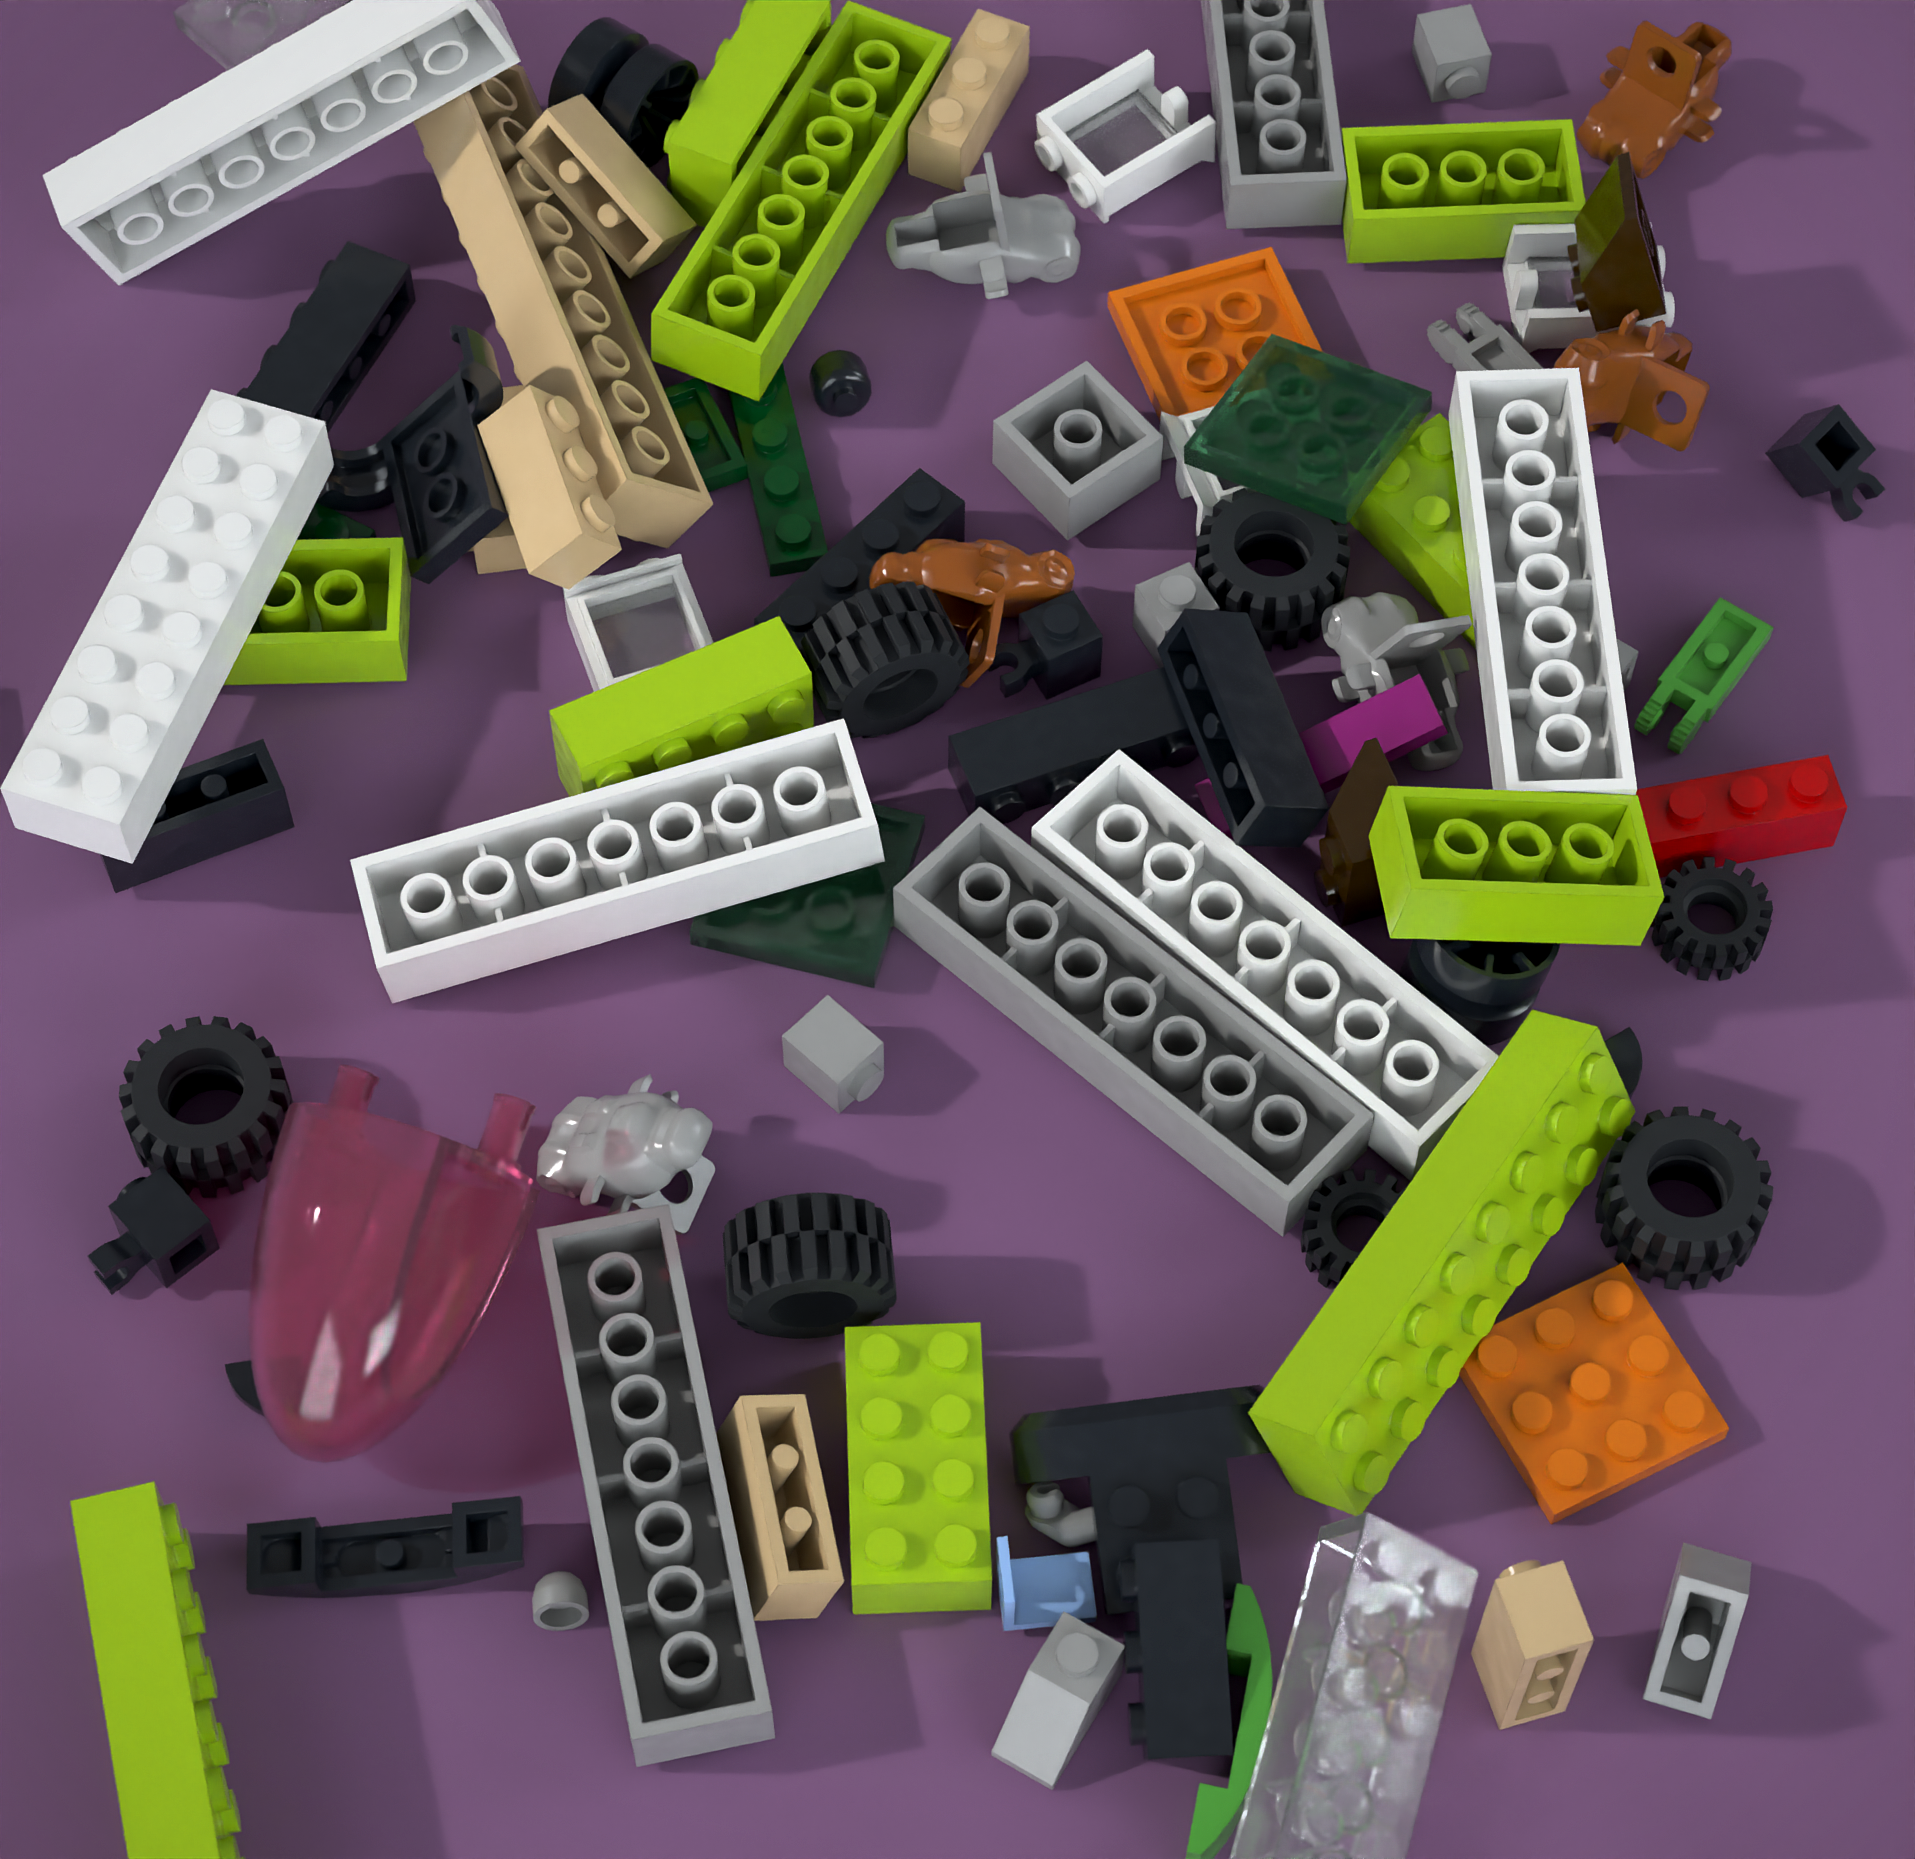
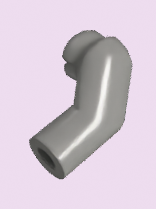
[1025,1481,1096,1547]

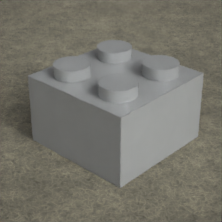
[992,360,1164,540]

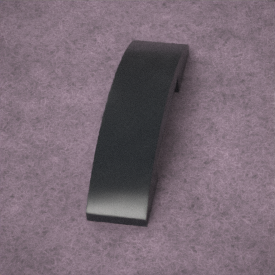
[246,1496,524,1598]

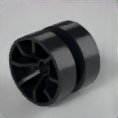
[548,17,699,168]
[1399,939,1560,1046]

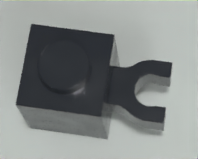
[1765,404,1885,522]
[988,590,1103,700]
[87,1166,220,1295]

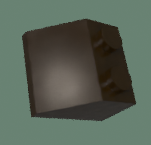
[1567,152,1666,332]
[1314,738,1399,927]

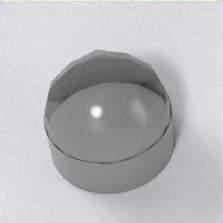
[532,1571,589,1631]

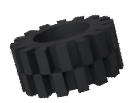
[1650,857,1773,981]
[1301,1169,1407,1288]

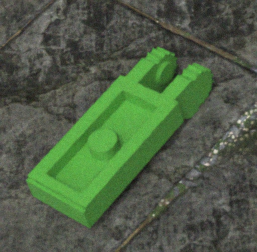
[1634,598,1774,754]

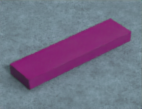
[1194,674,1448,840]

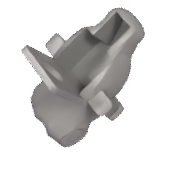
[886,152,1081,299]
[1321,592,1472,771]
[536,1074,715,1235]

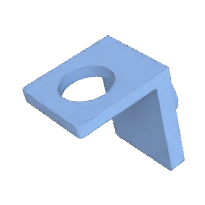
[996,1536,1097,1631]

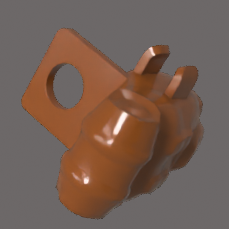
[1576,21,1732,179]
[1554,309,1710,451]
[870,539,1075,688]

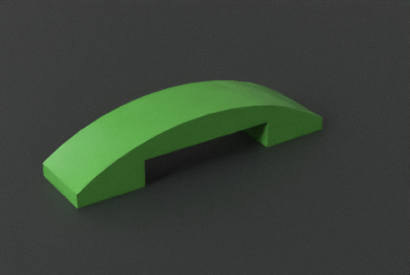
[1186,1583,1272,1859]

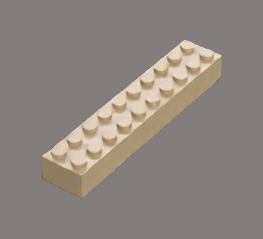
[413,64,713,549]

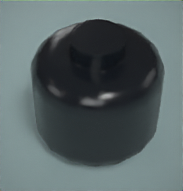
[809,350,872,417]

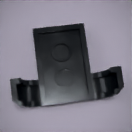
[316,325,508,584]
[1009,1385,1271,1615]

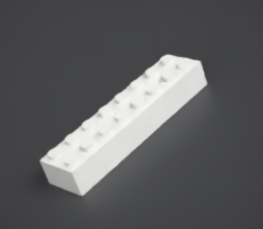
[43,0,520,286]
[1448,368,1637,795]
[0,389,334,864]
[350,718,885,1004]
[1031,749,1499,1181]

